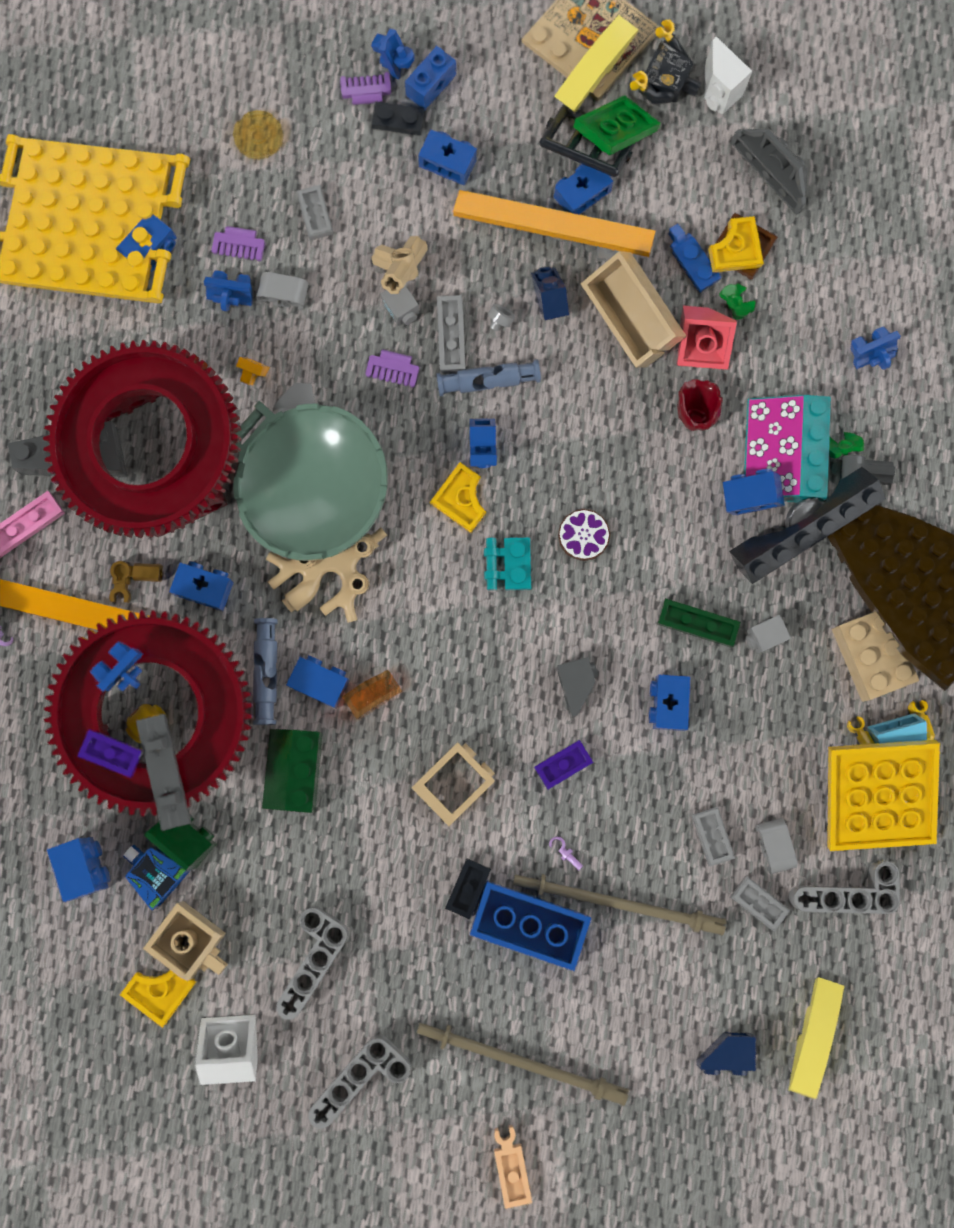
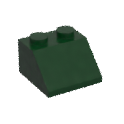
[144,814,217,871]

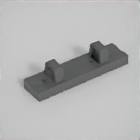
[136,714,191,830]

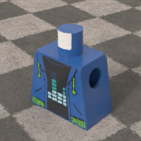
[123,844,191,910]

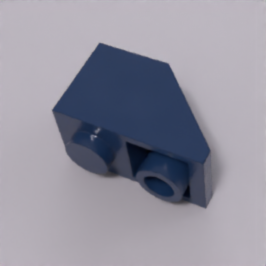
[530,267,569,321]
[696,1032,756,1076]

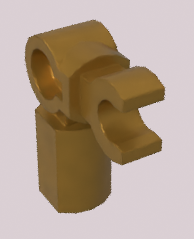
[109,561,163,603]

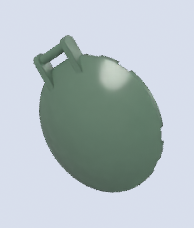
[233,401,388,561]

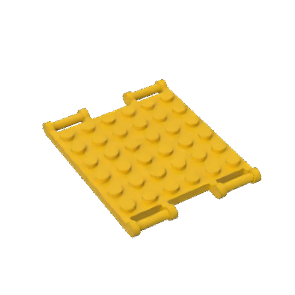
[0,134,190,304]

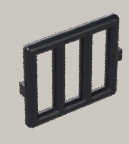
[539,105,636,177]

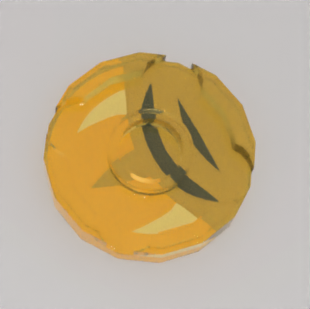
[233,110,283,160]

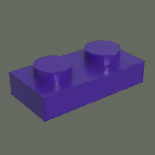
[78,729,143,777]
[534,740,593,790]

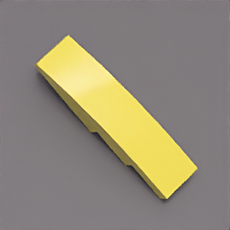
[554,15,639,113]
[788,977,844,1099]

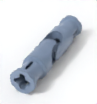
[436,359,541,396]
[253,618,278,725]

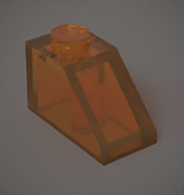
[342,670,403,720]

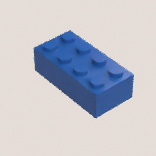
[470,880,591,971]

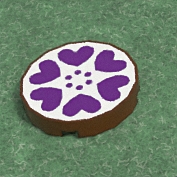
[558,509,610,561]

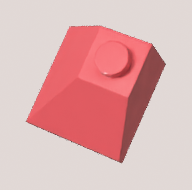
[677,306,737,370]

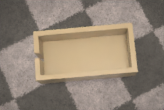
[581,251,686,368]

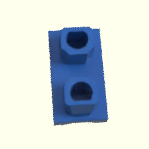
[371,29,415,80]
[204,270,253,312]
[850,326,901,370]
[90,642,143,692]

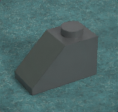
[556,657,598,718]

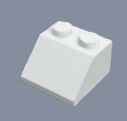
[705,37,752,115]
[195,1015,258,1085]

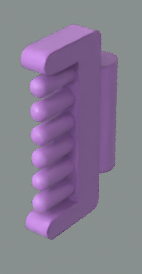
[340,72,391,105]
[212,226,265,261]
[366,349,419,388]

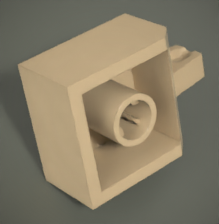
[143,901,228,981]

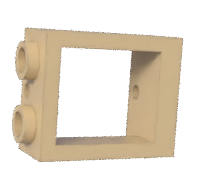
[412,742,495,826]

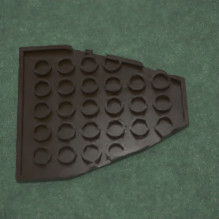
[827,505,954,691]

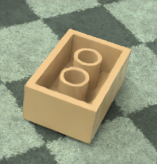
[832,612,919,702]

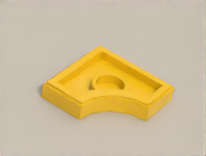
[708,216,764,273]
[429,462,486,533]
[120,970,197,1028]

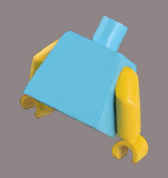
[847,700,935,745]

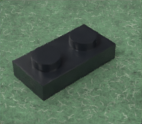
[371,101,425,136]
[445,858,491,920]

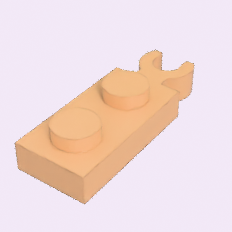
[494,1125,532,1209]

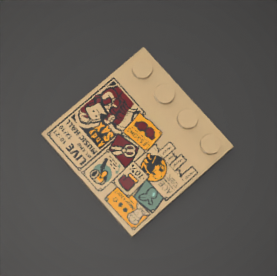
[522,0,660,101]

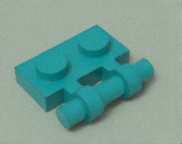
[484,537,531,591]

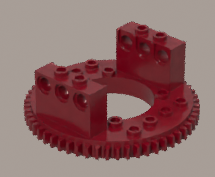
[43,340,242,538]
[44,610,253,816]

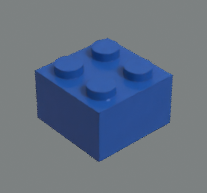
[47,837,110,903]

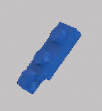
[667,224,722,293]

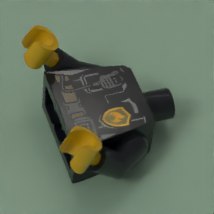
[630,19,702,105]

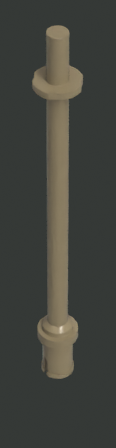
[513,874,726,936]
[417,1023,629,1106]

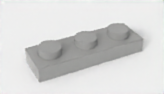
[437,295,466,373]

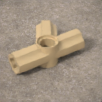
[372,236,428,294]

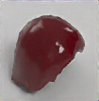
[677,379,723,431]

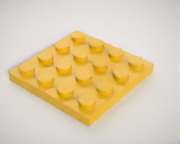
[827,740,940,851]

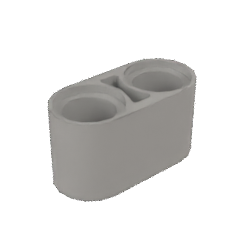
[256,272,309,310]
[756,818,798,874]

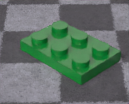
[573,95,661,156]

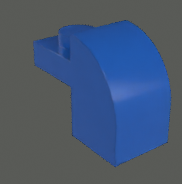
[469,418,497,468]

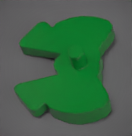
[719,283,755,319]
[829,432,864,459]

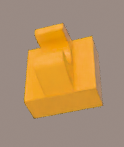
[236,357,270,385]

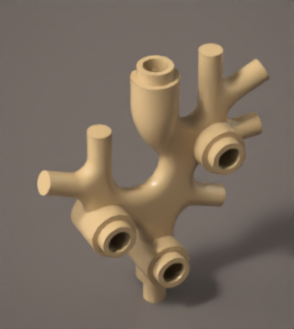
[266,527,387,623]

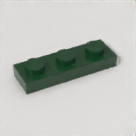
[657,598,741,648]

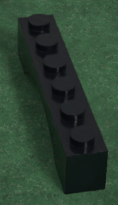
[729,467,886,584]

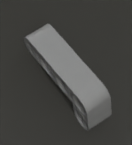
[788,860,900,914]
[277,907,349,1020]
[308,1034,411,1129]

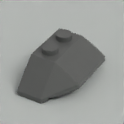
[731,129,808,215]

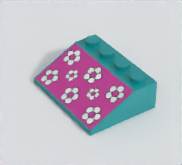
[744,395,831,503]

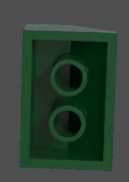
[262,729,323,813]

